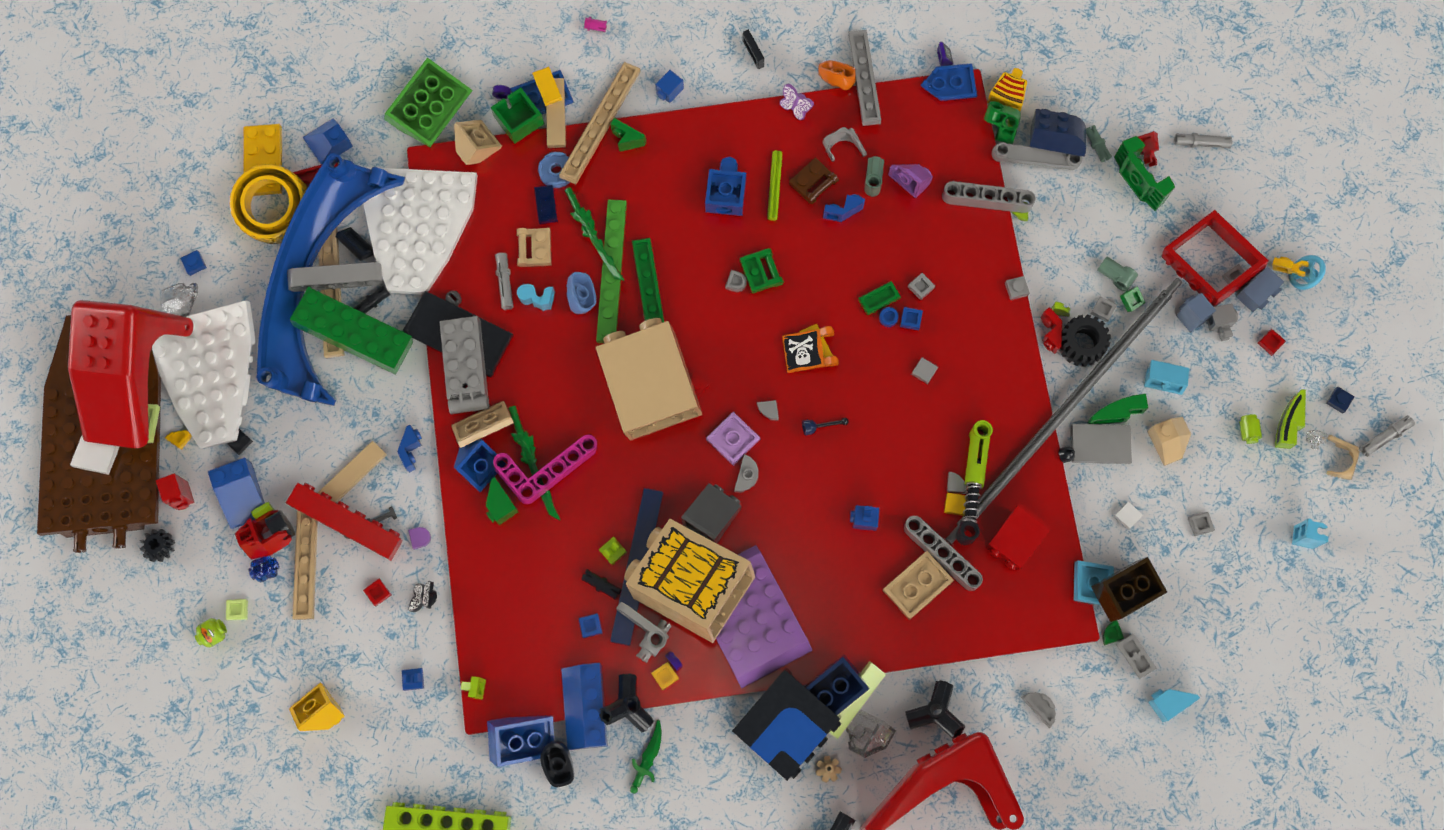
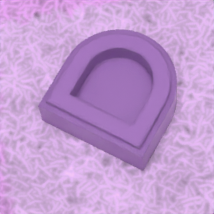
[408,527,431,550]

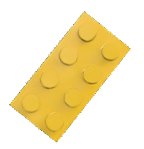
[243,124,282,196]

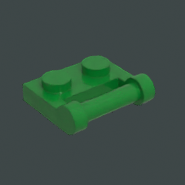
[740,248,784,294]

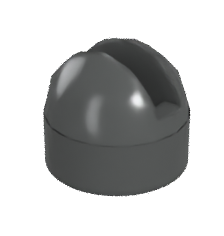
[446,291,462,306]

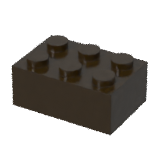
[1091,557,1167,622]

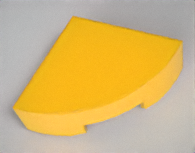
[165,430,192,450]

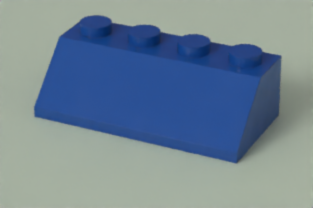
[562,663,608,750]

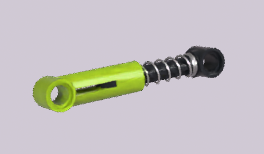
[956,420,993,545]

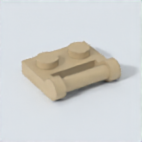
[517,228,551,267]

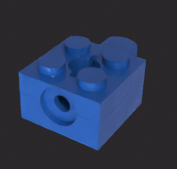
[705,157,746,216]

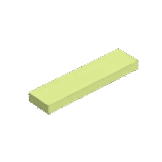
[829,661,886,739]

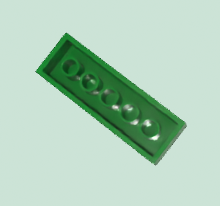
[290,287,413,375]

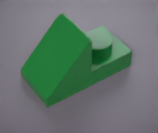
[610,118,646,151]

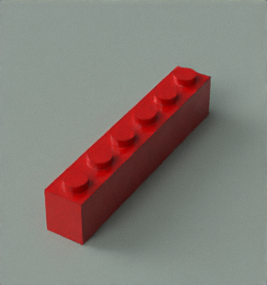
[285,482,403,561]

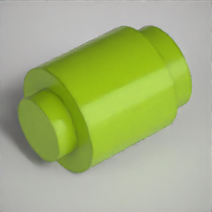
[1239,414,1262,444]

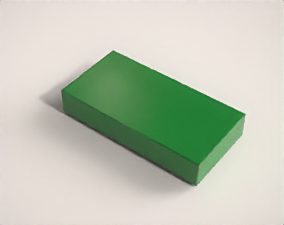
[858,281,901,316]

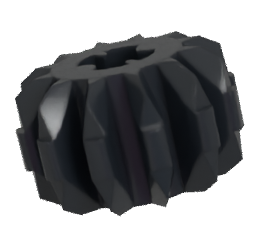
[139,529,175,562]

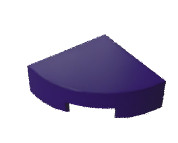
[665,651,683,671]

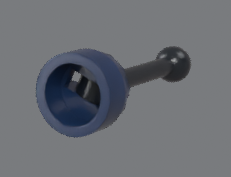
[802,418,849,436]

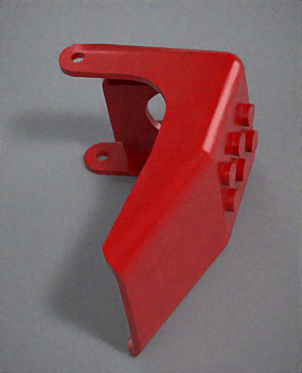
[68,300,194,448]
[860,732,1024,830]

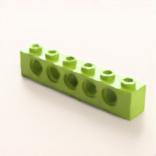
[383,802,511,830]

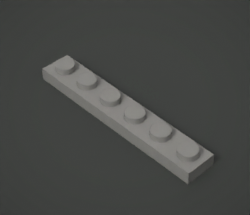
[848,30,881,126]

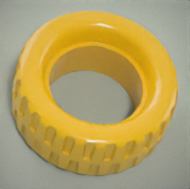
[229,164,308,244]

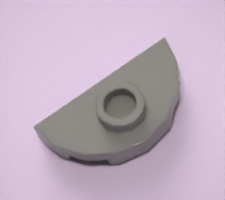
[734,454,758,493]
[1021,692,1056,728]

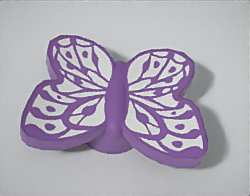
[780,83,814,120]

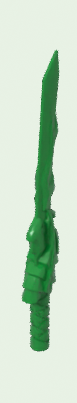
[565,187,625,281]
[508,406,560,520]

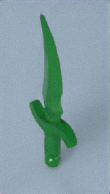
[630,719,662,794]

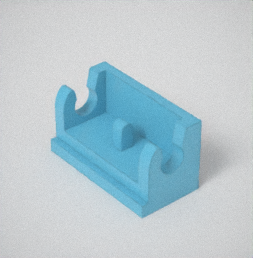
[1144,360,1190,395]
[1292,518,1329,549]

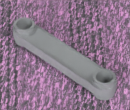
[992,142,1082,170]

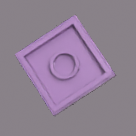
[706,412,760,466]

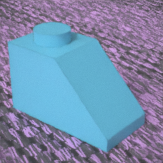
[1148,689,1200,722]

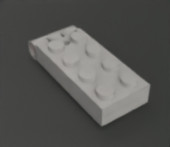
[440,316,489,414]

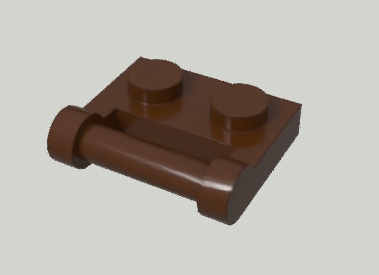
[789,157,839,204]

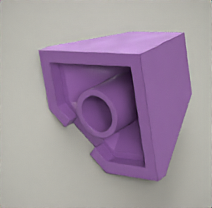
[888,164,933,198]

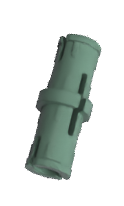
[1086,125,1112,162]

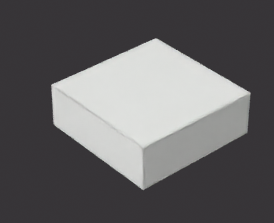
[1114,502,1143,530]

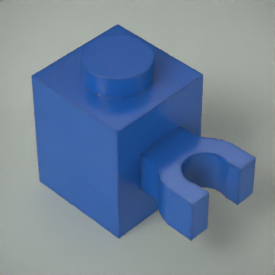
[850,505,879,531]

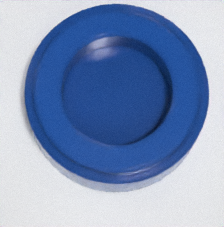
[879,307,899,327]

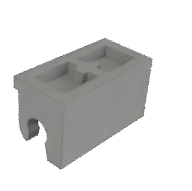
[1116,634,1157,679]

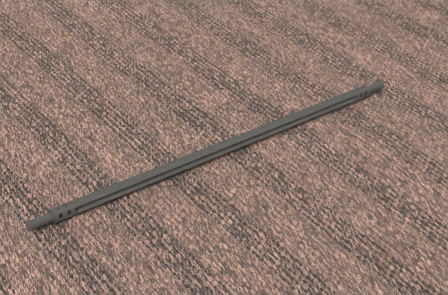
[945,278,1182,545]

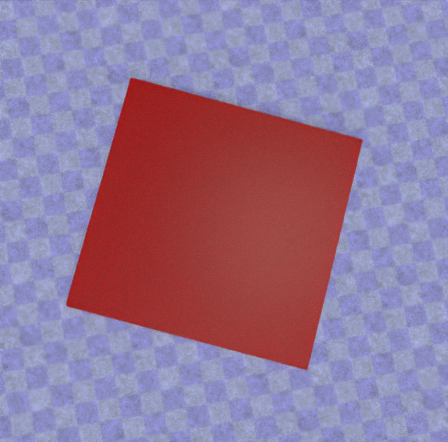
[407,69,1100,735]

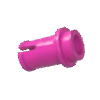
[584,17,607,32]

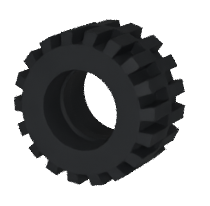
[1059,315,1111,367]

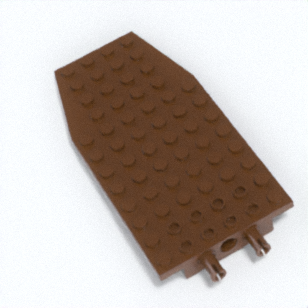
[37,315,161,553]

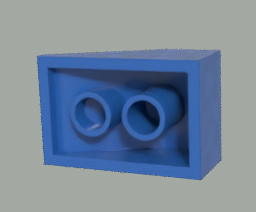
[208,458,265,529]
[487,716,554,767]

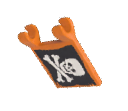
[782,326,839,373]

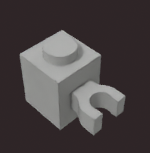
[1207,304,1238,341]

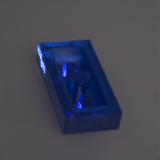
[534,185,558,224]

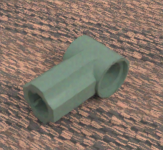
[864,156,884,197]
[1097,256,1138,291]

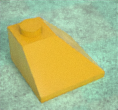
[289,682,345,731]

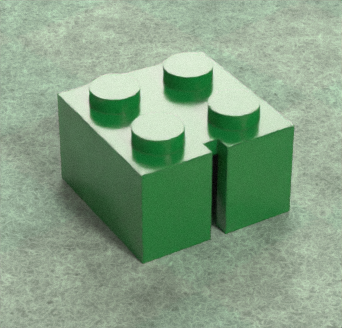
[491,87,544,144]

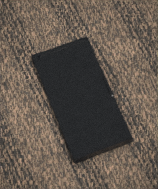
[402,291,513,378]

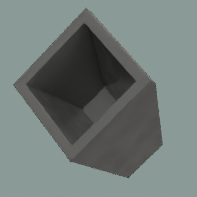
[681,483,741,543]

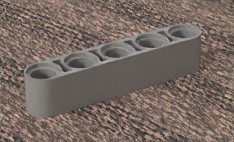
[942,181,1036,213]
[287,262,383,292]
[904,516,983,591]

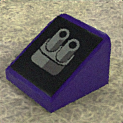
[937,42,953,66]

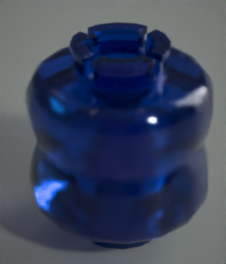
[248,556,280,583]

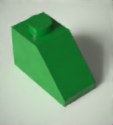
[486,477,518,525]

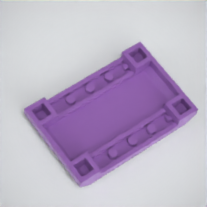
[716,545,812,689]

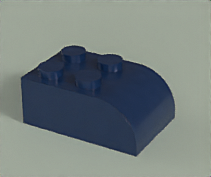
[1030,109,1086,157]

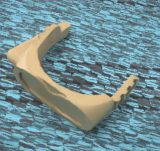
[1326,435,1360,480]

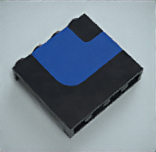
[732,668,842,781]

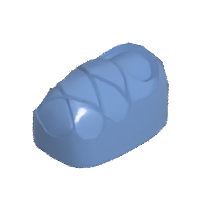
[567,272,596,314]

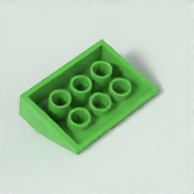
[384,57,473,147]

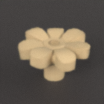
[816,756,842,783]

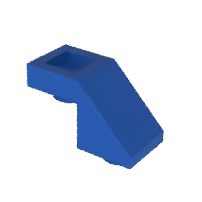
[823,194,865,222]
[397,425,422,473]

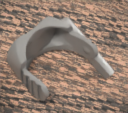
[823,127,867,162]

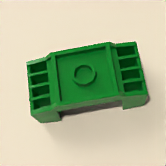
[1114,136,1175,211]

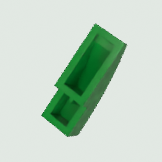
[1087,393,1148,425]

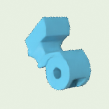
[517,284,555,311]

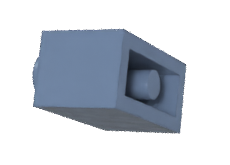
[1237,266,1284,312]
[1176,293,1216,333]

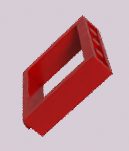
[1161,210,1269,307]

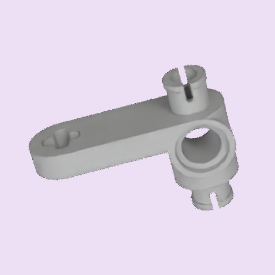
[616,602,672,663]

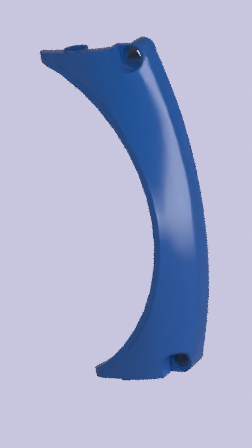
[256,153,405,406]

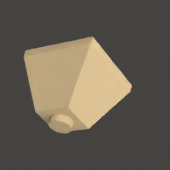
[454,120,502,165]

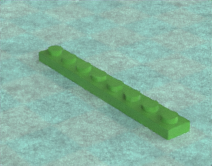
[596,200,627,343]

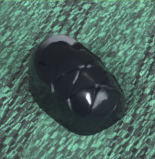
[540,740,574,787]

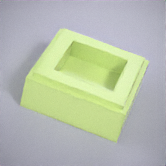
[226,599,248,621]

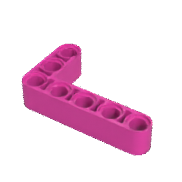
[493,435,597,504]

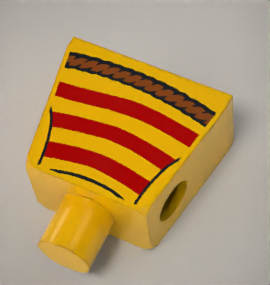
[987,68,1027,111]

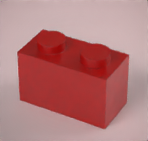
[156,473,195,510]

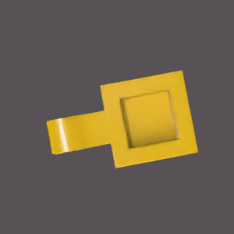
[1272,257,1309,277]

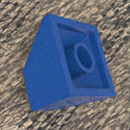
[303,118,353,164]
[454,439,506,492]

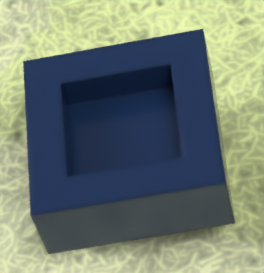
[1326,387,1355,414]

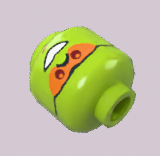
[195,618,227,648]

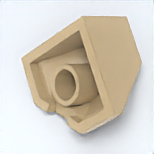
[1147,417,1191,466]

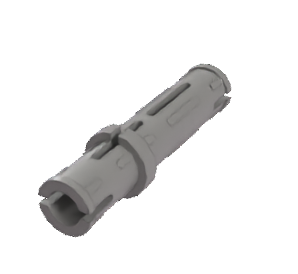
[1174,133,1232,148]
[495,253,514,310]
[1360,415,1415,457]

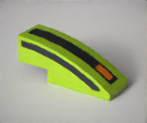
[1275,389,1306,449]

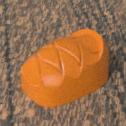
[818,60,856,90]

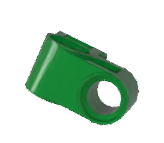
[983,101,1021,144]

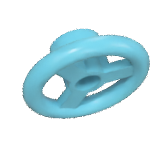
[1289,255,1326,290]

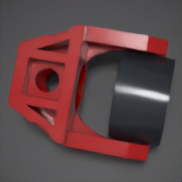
[235,510,295,560]

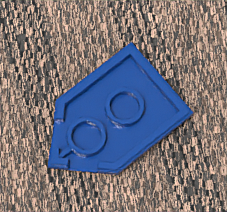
[920,63,977,101]

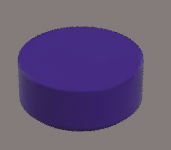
[492,85,511,99]

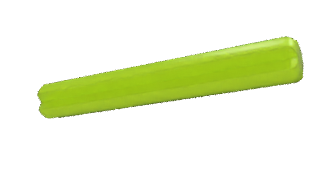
[767,150,782,221]

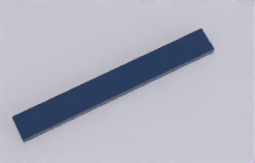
[610,488,663,646]

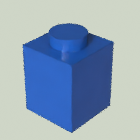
[655,70,684,103]

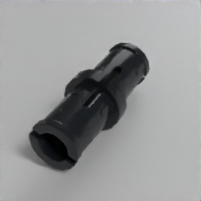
[353,286,390,314]
[581,569,622,600]

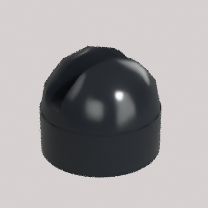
[1059,447,1075,463]

